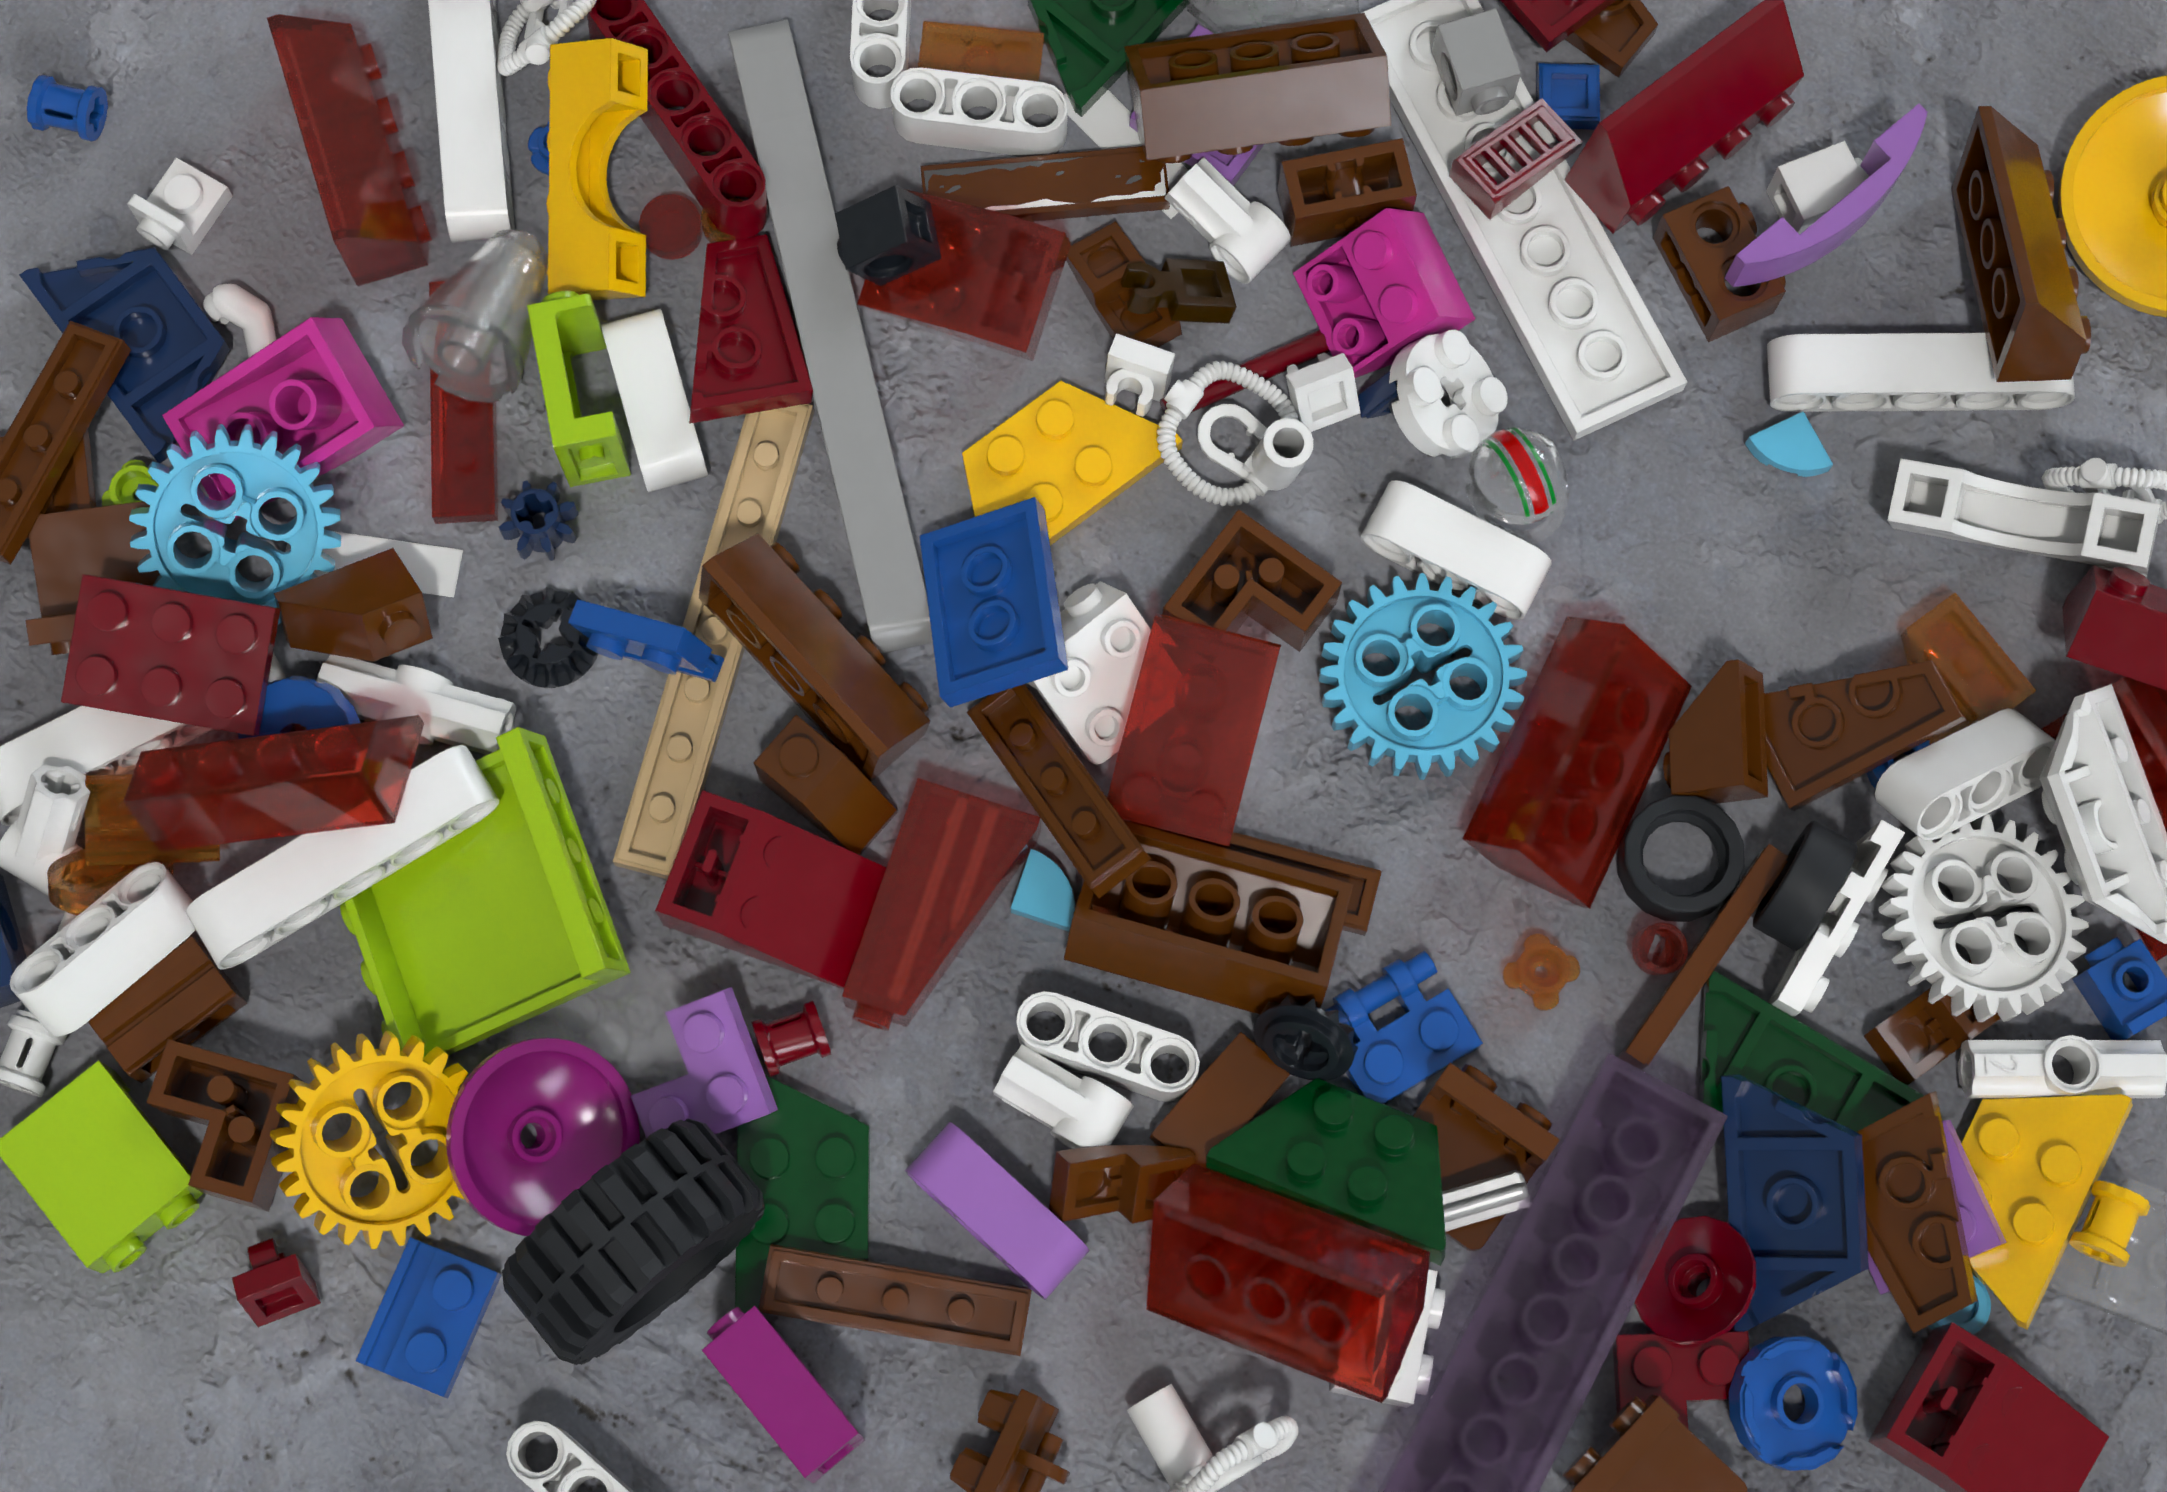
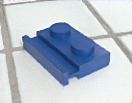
[568,599,724,682]
[356,1237,501,1399]

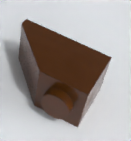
[274,548,433,662]
[1663,659,1768,804]
[753,715,897,855]

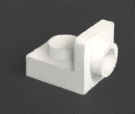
[127,158,233,255]

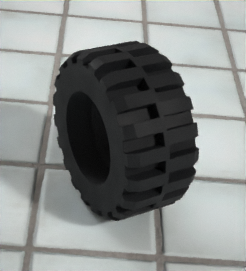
[502,1119,765,1365]

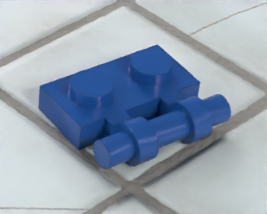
[1324,951,1483,1105]

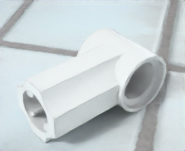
[1165,157,1291,284]
[0,764,90,897]
[993,1044,1134,1149]

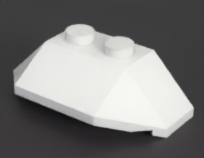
[2039,684,2167,944]

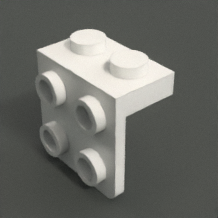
[1027,581,1189,764]

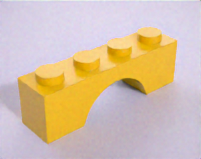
[546,38,648,301]

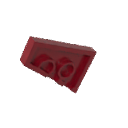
[689,234,813,424]

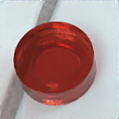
[639,194,703,260]

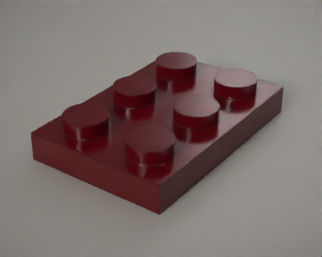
[61,574,281,736]

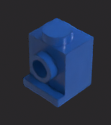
[2072,937,2167,1040]

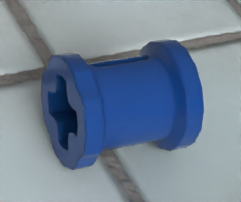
[27,75,108,142]

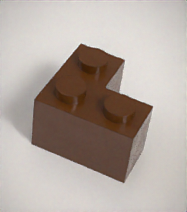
[1161,509,1342,665]
[146,1039,304,1212]

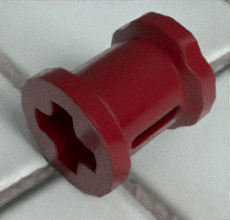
[751,1001,832,1077]

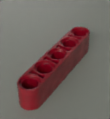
[587,0,768,239]

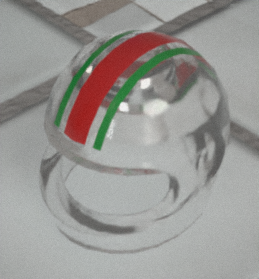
[1465,427,1569,545]

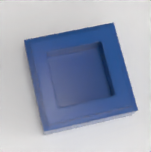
[1536,63,1600,130]

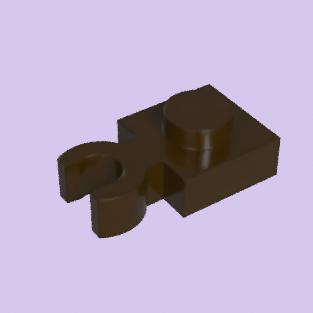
[1121,258,1237,324]

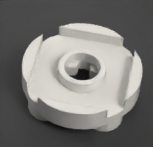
[1389,330,1508,459]

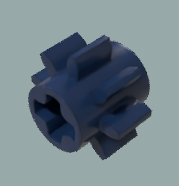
[499,480,579,561]

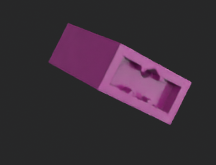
[702,1306,865,1484]

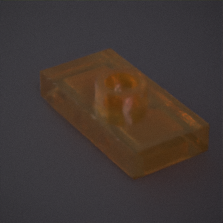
[918,21,1044,82]

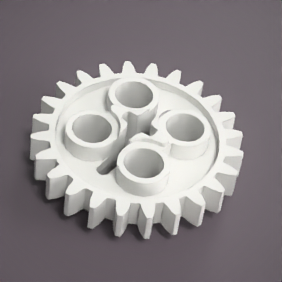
[1879,814,2089,1022]

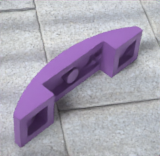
[1725,104,1928,287]

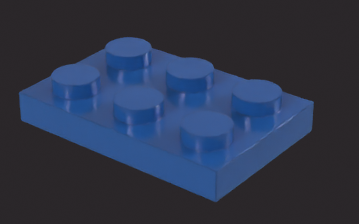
[919,497,1068,708]

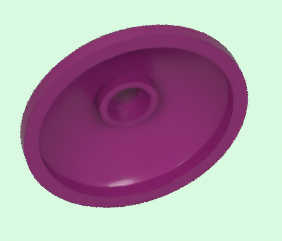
[446,1038,640,1236]

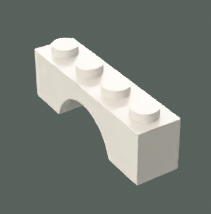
[1887,458,2161,575]

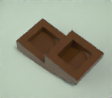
[1063,221,1182,347]
[1864,959,2001,1085]
[1149,1032,1290,1181]
[1049,1145,1196,1224]

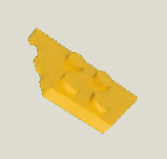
[962,381,1183,546]
[1961,1094,2133,1330]

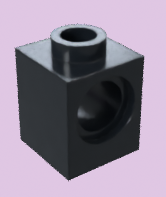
[835,185,942,286]

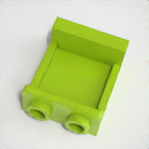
[527,291,631,487]
[0,1060,204,1274]

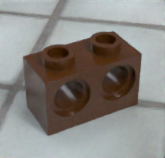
[1653,186,1786,343]

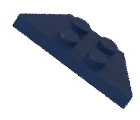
[19,248,230,463]
[1721,1074,1869,1332]

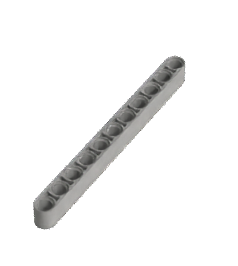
[728,19,933,654]

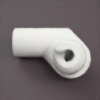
[203,284,277,358]

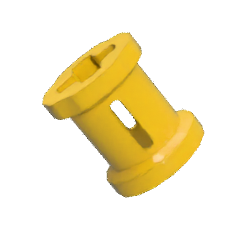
[2069,1180,2150,1267]

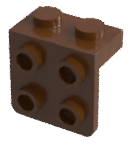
[25,501,160,655]
[1413,1063,1560,1251]
[1561,1395,1747,1492]

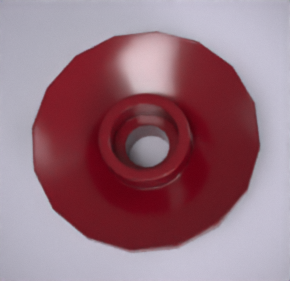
[1632,1216,1756,1345]

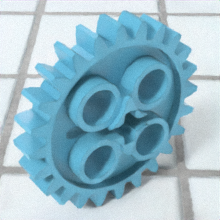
[129,424,341,624]
[1318,573,1527,780]

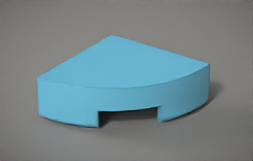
[1745,411,1833,477]
[1011,849,1075,932]

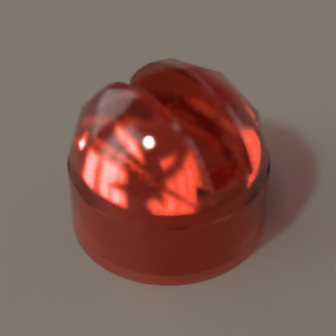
[1630,922,1688,976]

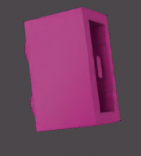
[1293,208,1475,378]

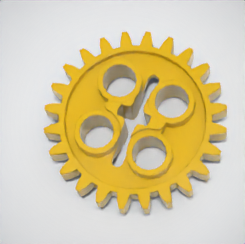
[270,1031,468,1249]

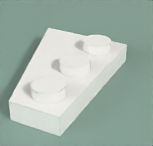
[1768,820,1905,1018]

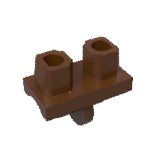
[950,1389,1070,1492]

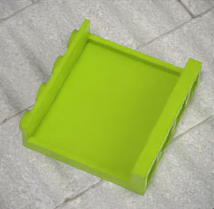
[317,727,631,1058]

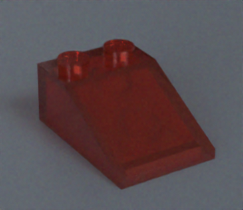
[1107,613,1281,846]

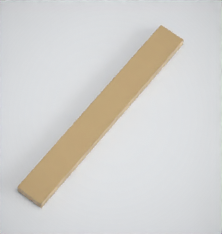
[613,404,814,879]

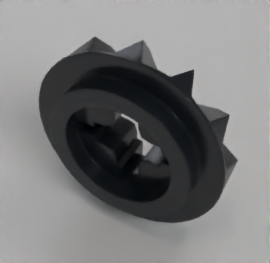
[498,587,598,688]
[1253,995,1358,1081]

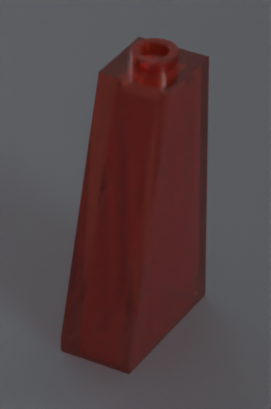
[842,778,1041,1031]

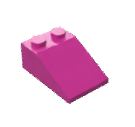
[162,317,404,522]

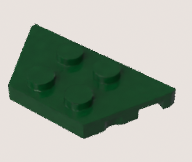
[1028,0,1192,117]
[1698,971,1924,1132]
[735,1075,870,1313]
[1206,1078,1446,1266]

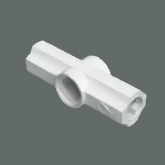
[316,654,516,755]
[1958,1035,2167,1098]

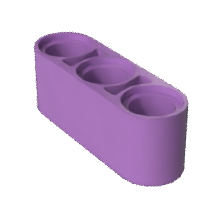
[905,1122,1090,1300]

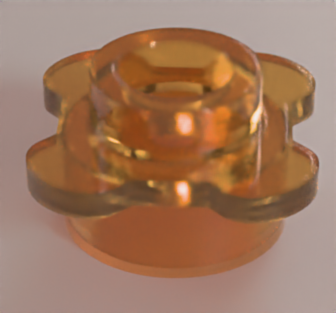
[1502,934,1580,1011]

